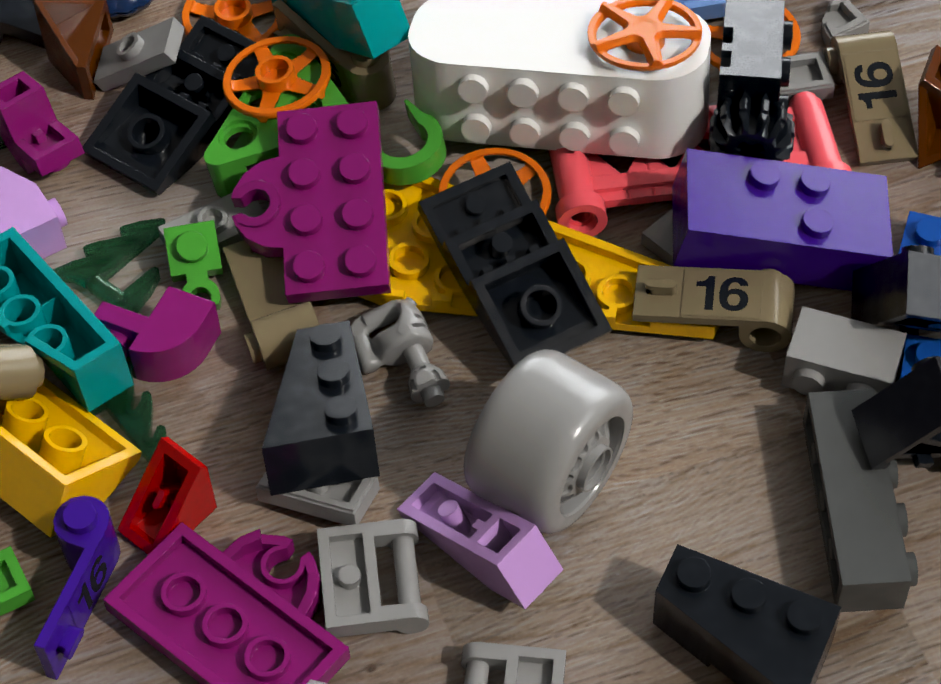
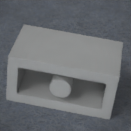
[781,306,907,396]

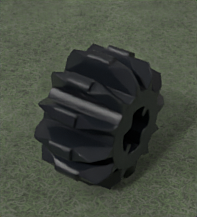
[708,91,795,161]

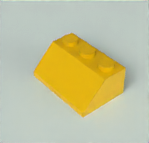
[0,378,142,538]

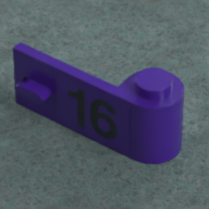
[33,496,121,680]

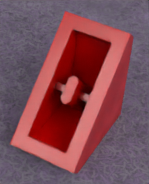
[117,437,217,554]

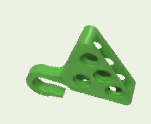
[204,34,446,198]

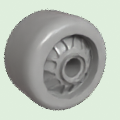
[464,349,633,534]

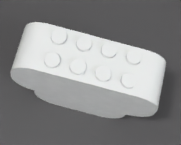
[408,0,711,159]

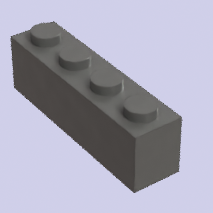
[803,388,918,612]

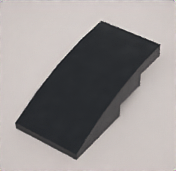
[83,15,270,195]
[417,161,612,368]

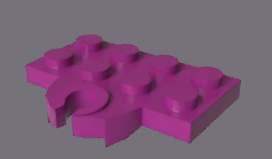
[231,101,391,304]
[103,522,351,684]

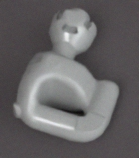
[351,297,450,407]

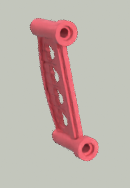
[548,91,852,237]

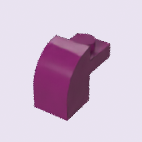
[0,71,85,177]
[94,286,221,382]

